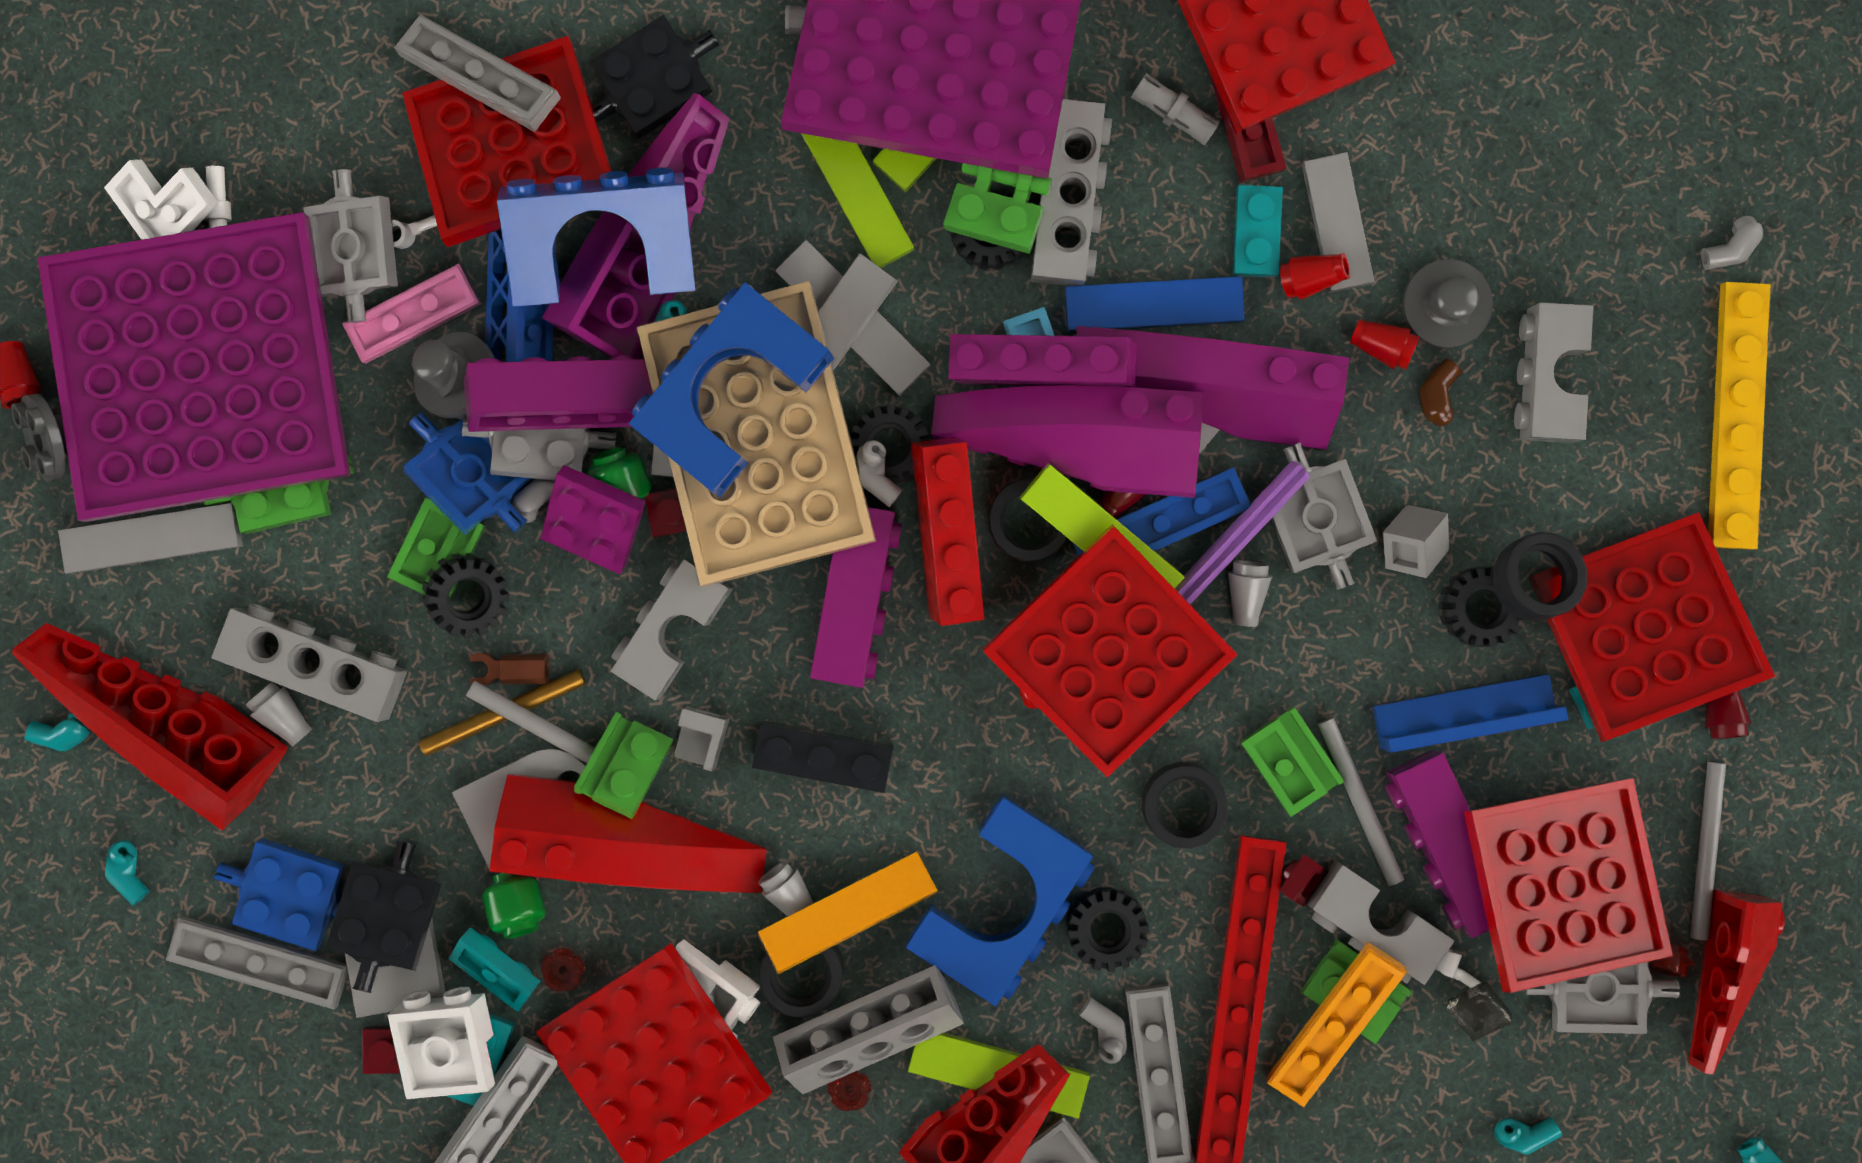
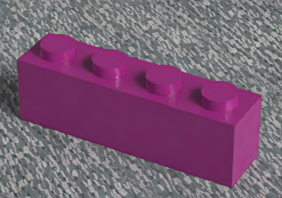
[948,334,1137,387]
[464,356,653,432]
[810,507,903,688]
[1385,750,1489,938]

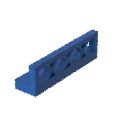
[485,229,556,362]
[1372,674,1568,753]

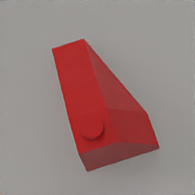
[1688,889,1785,1074]
[898,1044,1070,1163]

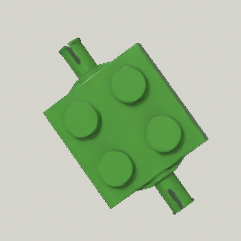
[204,455,354,534]

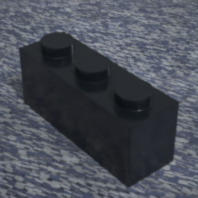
[752,721,894,793]

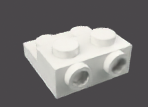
[675,939,760,1038]
[388,987,495,1099]

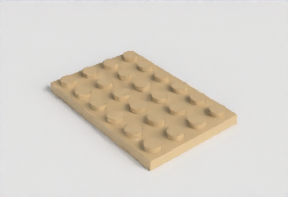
[637,281,876,587]

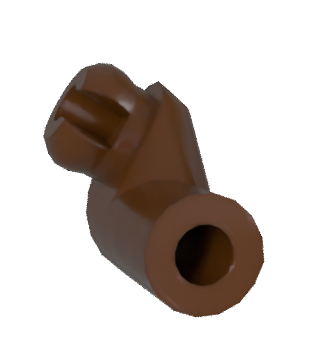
[1419,358,1462,427]

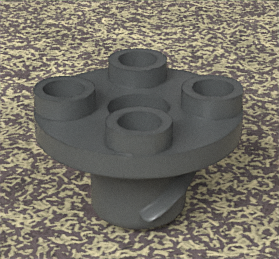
[1402,259,1493,349]
[411,332,494,420]
[11,393,68,482]

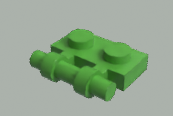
[943,163,1052,254]

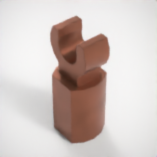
[470,653,549,686]

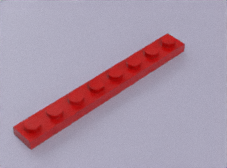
[1194,835,1286,1163]

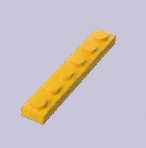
[1708,282,1771,550]

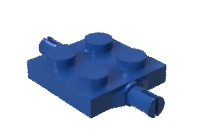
[403,412,532,535]
[214,838,345,951]

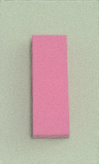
[342,264,482,364]

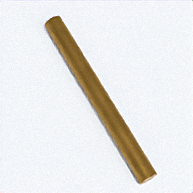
[419,669,587,756]

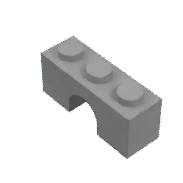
[1514,303,1593,443]
[611,559,733,701]
[1307,860,1454,985]

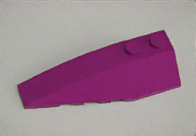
[542,93,730,360]
[1075,326,1350,450]
[931,385,1204,498]

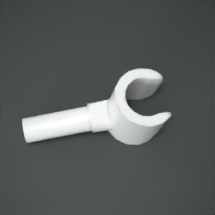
[391,215,437,249]
[1436,949,1487,995]

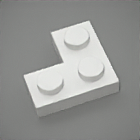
[104,159,219,240]

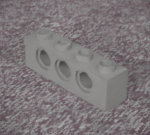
[1031,99,1112,286]
[211,603,407,722]
[773,965,964,1094]

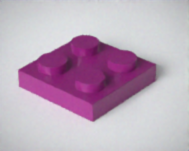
[540,465,646,575]

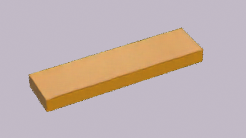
[758,852,938,974]
[1266,942,1407,1107]

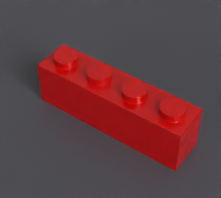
[911,437,984,626]

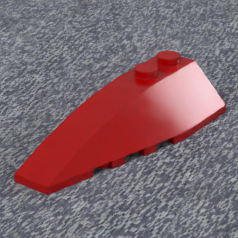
[12,623,288,830]
[489,773,767,893]

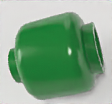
[586,446,652,499]
[482,873,546,939]

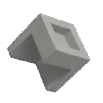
[1383,505,1449,578]
[674,706,730,771]

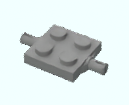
[303,169,398,323]
[462,417,616,480]
[1260,443,1377,590]
[1523,962,1680,1034]

